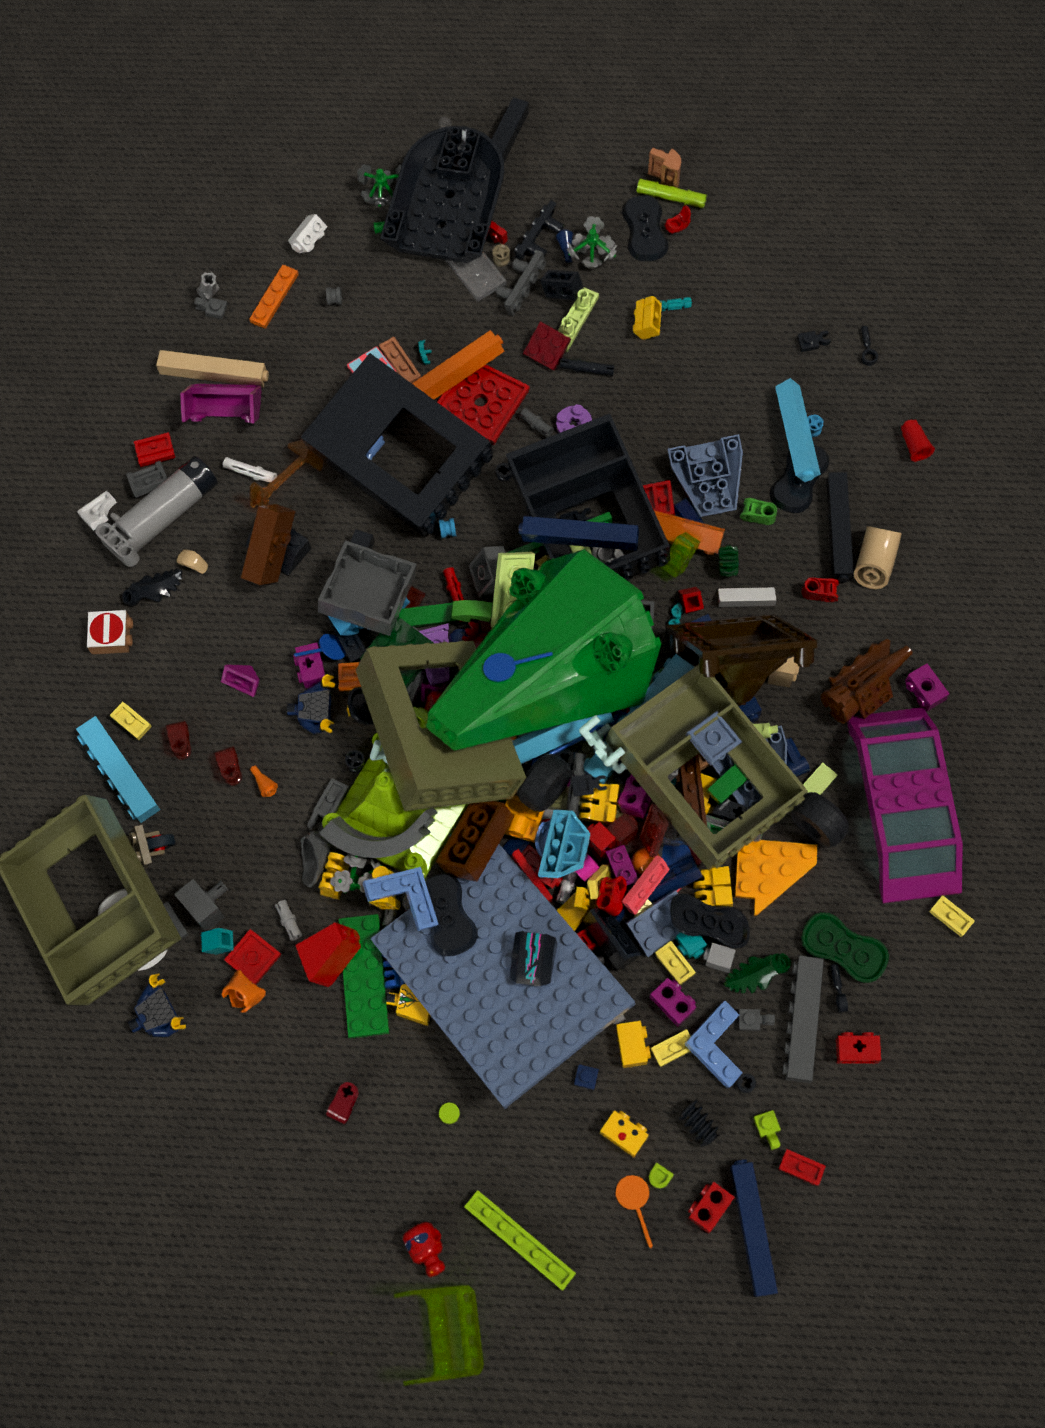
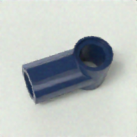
[786,738,810,777]

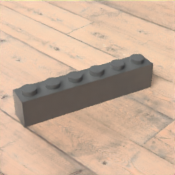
[782,956,824,1084]

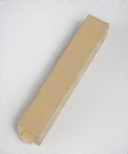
[156,350,269,387]

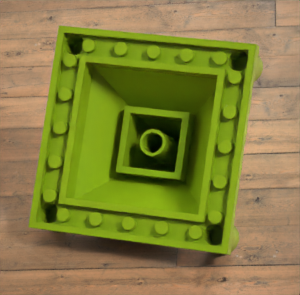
[322,733,468,879]

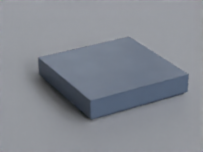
[686,711,742,766]

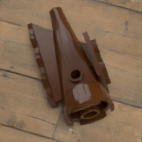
[820,639,913,724]

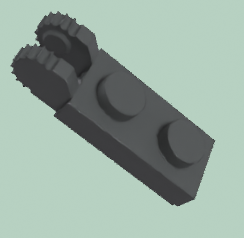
[307,778,349,832]

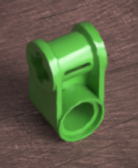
[740,498,777,525]

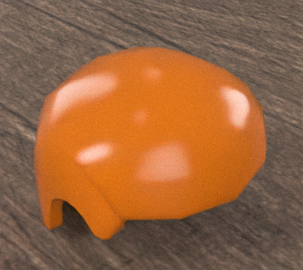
[631,847,661,878]

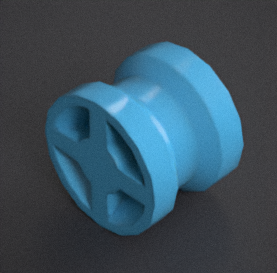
[807,415,823,437]
[439,518,456,538]

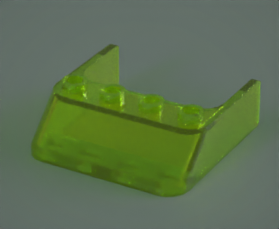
[394,1285,484,1386]

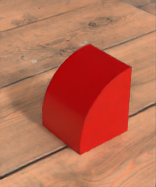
[678,587,704,613]

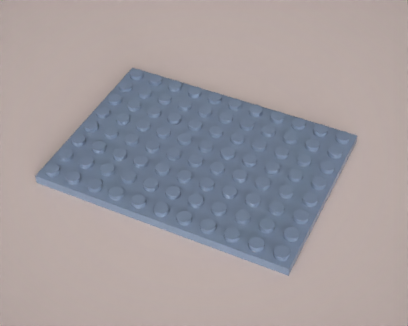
[371,844,635,1109]

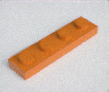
[249,265,299,329]

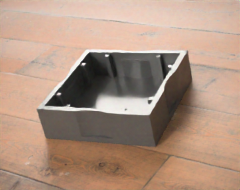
[318,540,416,636]

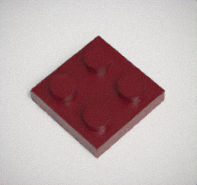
[523,322,572,371]

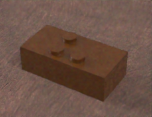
[241,504,296,585]
[436,801,514,882]

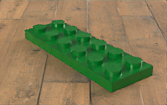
[339,914,389,1039]

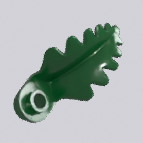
[724,953,791,994]

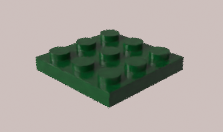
[360,617,433,689]

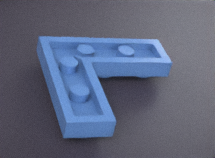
[362,867,439,931]
[684,1001,742,1088]

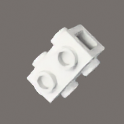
[288,214,327,253]

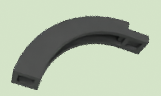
[319,808,438,858]

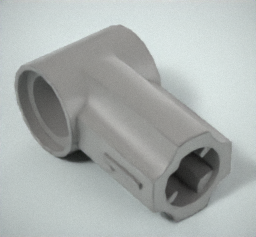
[196,272,220,301]

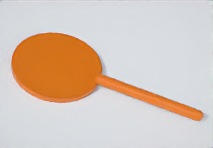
[616,1175,653,1248]

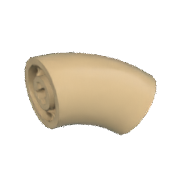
[854,526,902,589]

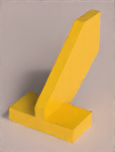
[557,887,597,931]

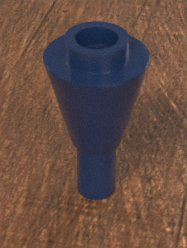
[556,230,573,263]

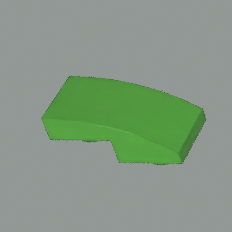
[451,600,493,622]

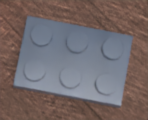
[625,890,680,957]

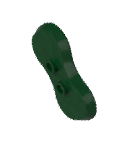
[801,912,889,983]

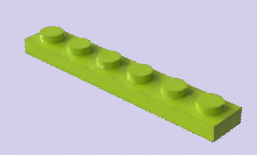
[465,1190,576,1291]

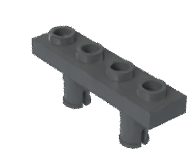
[496,250,546,317]

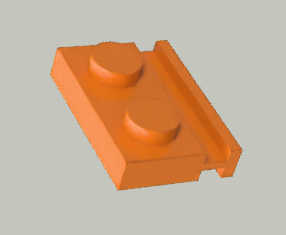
[338,662,361,691]

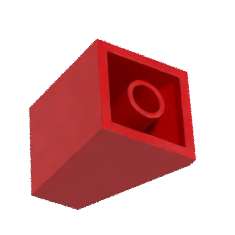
[295,922,361,987]

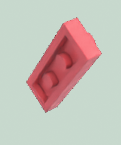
[622,855,670,915]

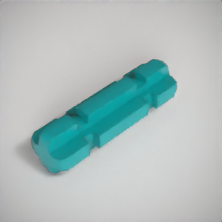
[660,297,692,311]

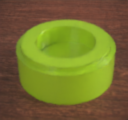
[439,1103,460,1124]

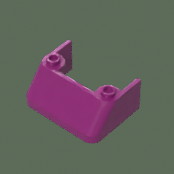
[180,384,261,423]

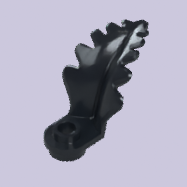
[122,568,183,606]

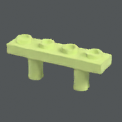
[558,287,599,352]

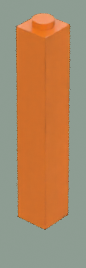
[412,330,505,400]

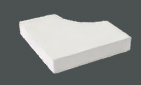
[77,491,117,531]

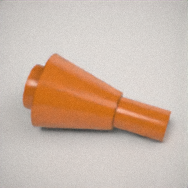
[250,766,278,797]

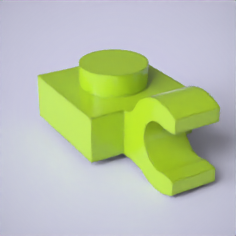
[754,1110,781,1150]

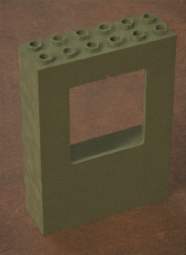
[356,641,526,811]
[605,665,808,870]
[0,795,182,1005]

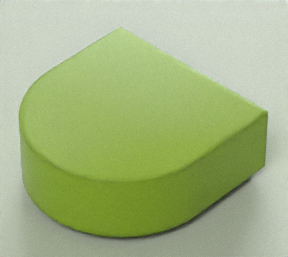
[649,1162,674,1189]

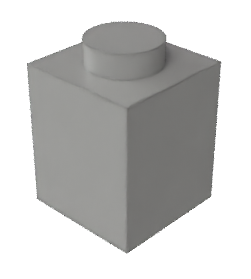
[703,943,736,973]

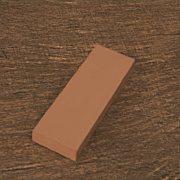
[379,337,421,383]

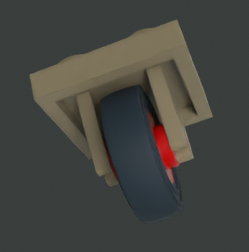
[127,825,176,869]

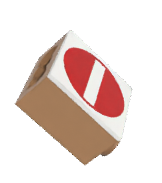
[87,610,133,654]

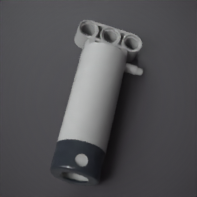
[95,456,218,567]

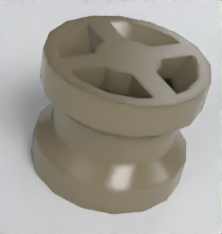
[493,244,510,267]

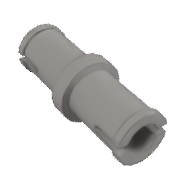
[275,900,302,941]

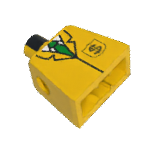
[386,984,430,1026]

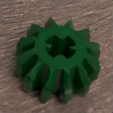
[719,545,739,577]

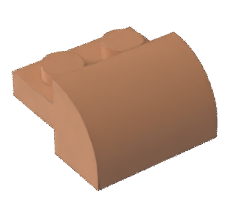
[648,148,681,188]

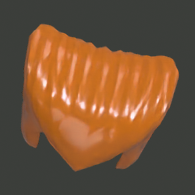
[221,970,266,1013]

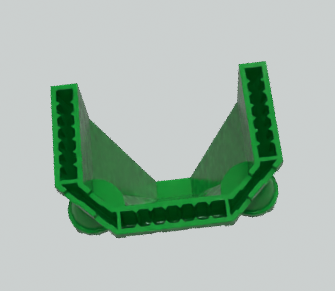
[426,549,661,750]

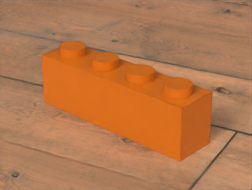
[654,510,725,555]

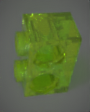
[660,532,700,578]

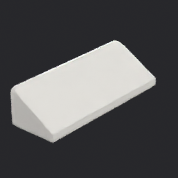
[718,587,776,607]

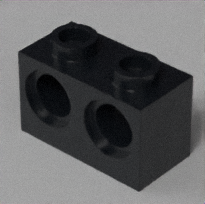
[540,270,584,300]

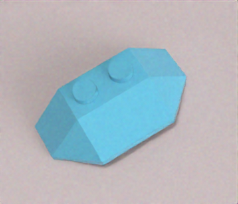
[538,810,590,878]

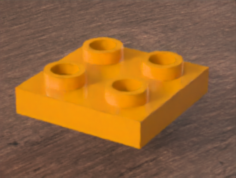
[505,795,545,843]

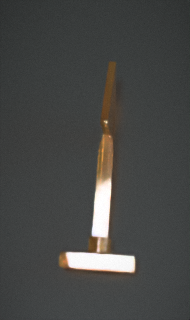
[250,440,324,508]

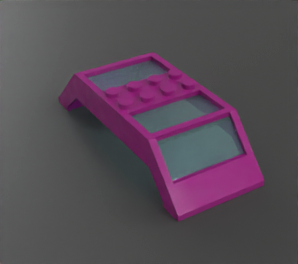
[847,707,963,904]

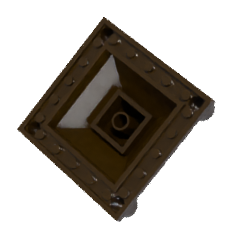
[665,614,817,705]

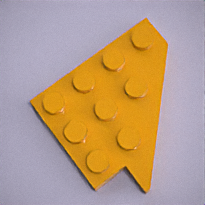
[735,839,817,916]

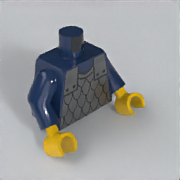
[287,674,335,734]
[128,973,186,1037]

